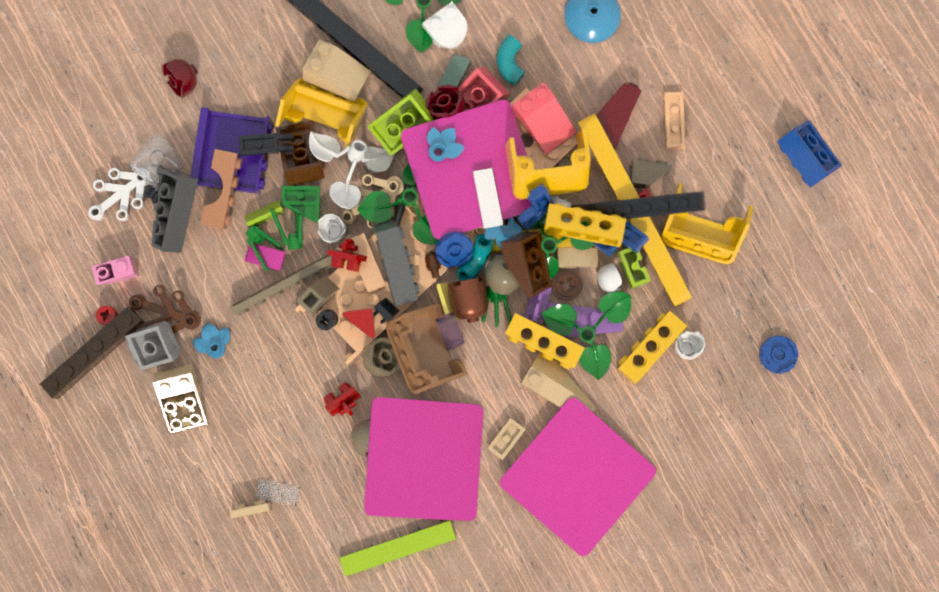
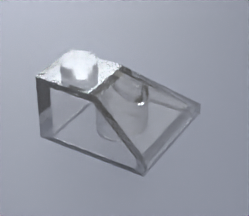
[128,133,183,188]

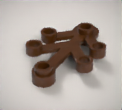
[129,284,201,333]

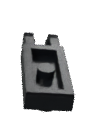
[239,133,294,156]

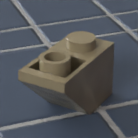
[630,158,672,188]
[297,276,340,317]

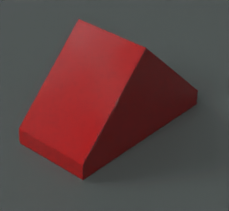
[341,308,375,339]

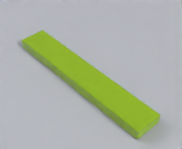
[339,520,456,576]

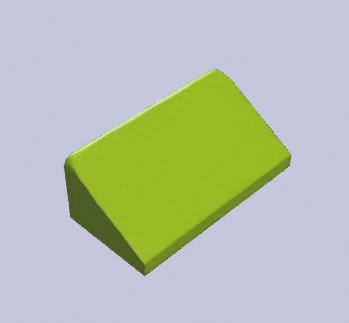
[245,200,284,228]

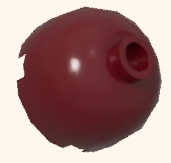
[162,59,198,98]
[426,85,465,120]

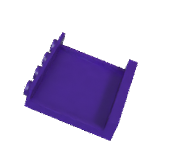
[190,107,274,194]

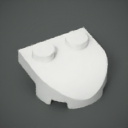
[422,2,467,49]

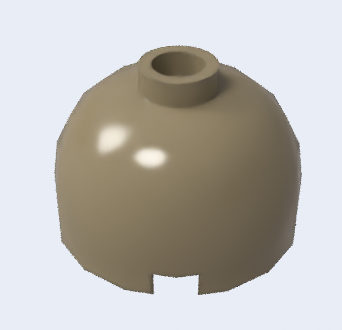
[484,255,520,295]
[362,337,400,377]
[350,419,370,458]

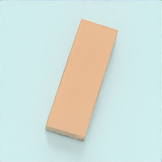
[663,92,686,149]
[351,233,386,293]

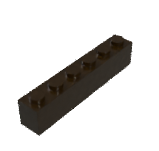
[40,306,145,399]

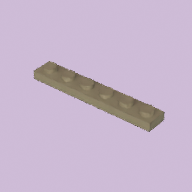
[230,255,332,315]

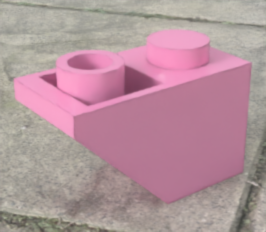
[92,256,139,285]

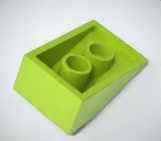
[367,88,435,156]

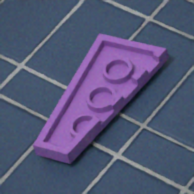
[544,302,623,340]

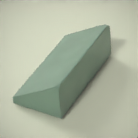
[437,54,471,88]

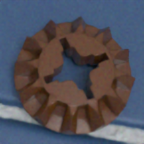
[552,270,583,301]

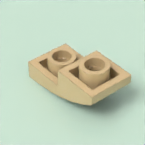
[557,247,598,269]

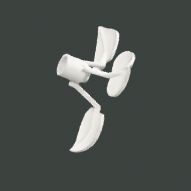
[309,131,395,209]

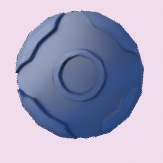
[435,231,473,268]
[759,335,799,374]

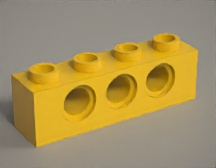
[544,203,626,247]
[617,311,687,384]
[505,313,585,370]

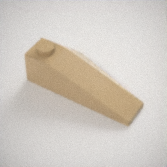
[521,352,596,412]

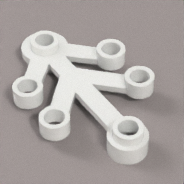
[88,168,152,222]

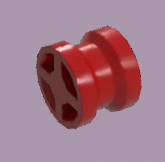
[96,306,118,325]

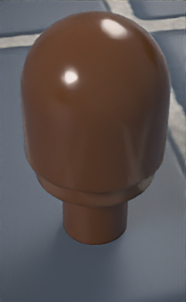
[425,251,441,278]

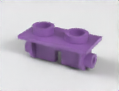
[525,287,552,324]

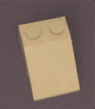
[303,39,371,102]

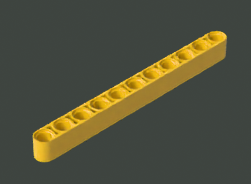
[577,113,692,307]

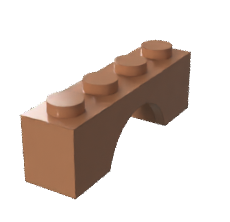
[201,149,243,229]

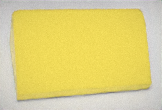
[437,283,459,323]

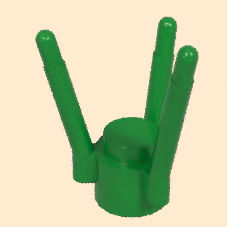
[270,208,303,250]
[246,224,283,272]
[482,287,512,328]

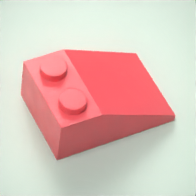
[458,67,511,111]
[512,82,577,155]

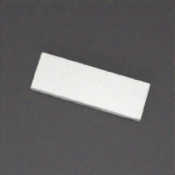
[472,168,503,229]

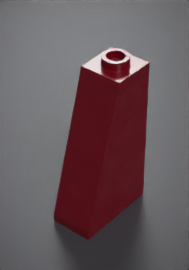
[588,83,642,150]

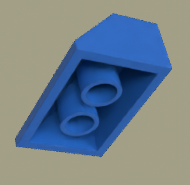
[777,120,843,188]

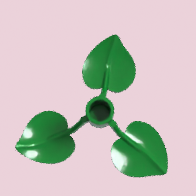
[385,0,461,52]
[357,164,439,244]
[517,214,601,280]
[542,291,632,380]

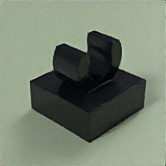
[373,298,399,324]

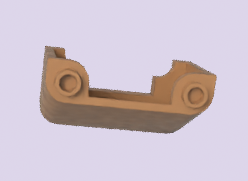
[386,303,468,394]

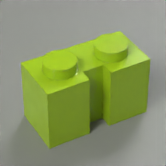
[617,248,651,290]

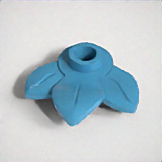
[427,127,464,162]
[484,217,523,249]
[193,323,231,359]

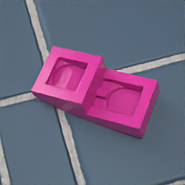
[245,244,286,271]

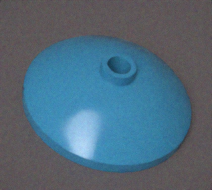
[564,0,621,43]

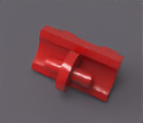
[327,238,367,272]
[323,382,361,417]

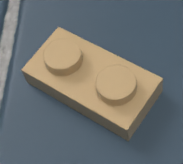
[487,418,526,460]
[230,500,272,519]

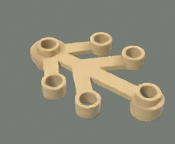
[341,174,404,229]

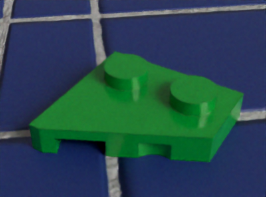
[281,186,321,224]

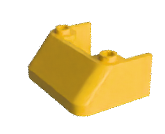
[275,78,368,149]
[505,129,590,200]
[661,183,753,264]

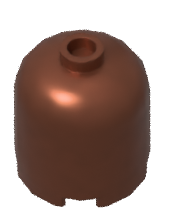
[447,277,488,323]

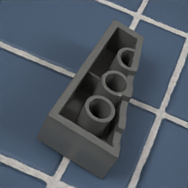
[151,167,198,253]
[371,220,420,306]

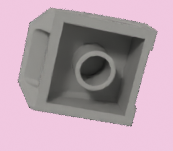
[125,321,180,370]

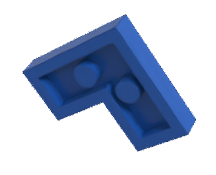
[517,184,554,231]
[594,221,649,257]

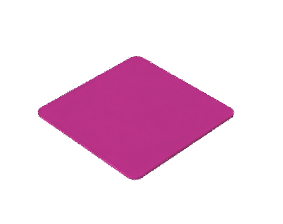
[401,100,531,239]
[364,397,483,521]
[500,398,656,556]

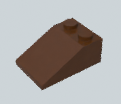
[276,121,325,186]
[501,231,551,298]

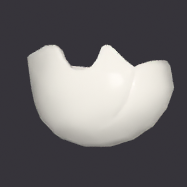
[317,213,347,244]
[597,263,622,293]
[674,330,705,360]

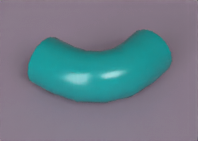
[496,34,526,87]
[456,234,494,281]

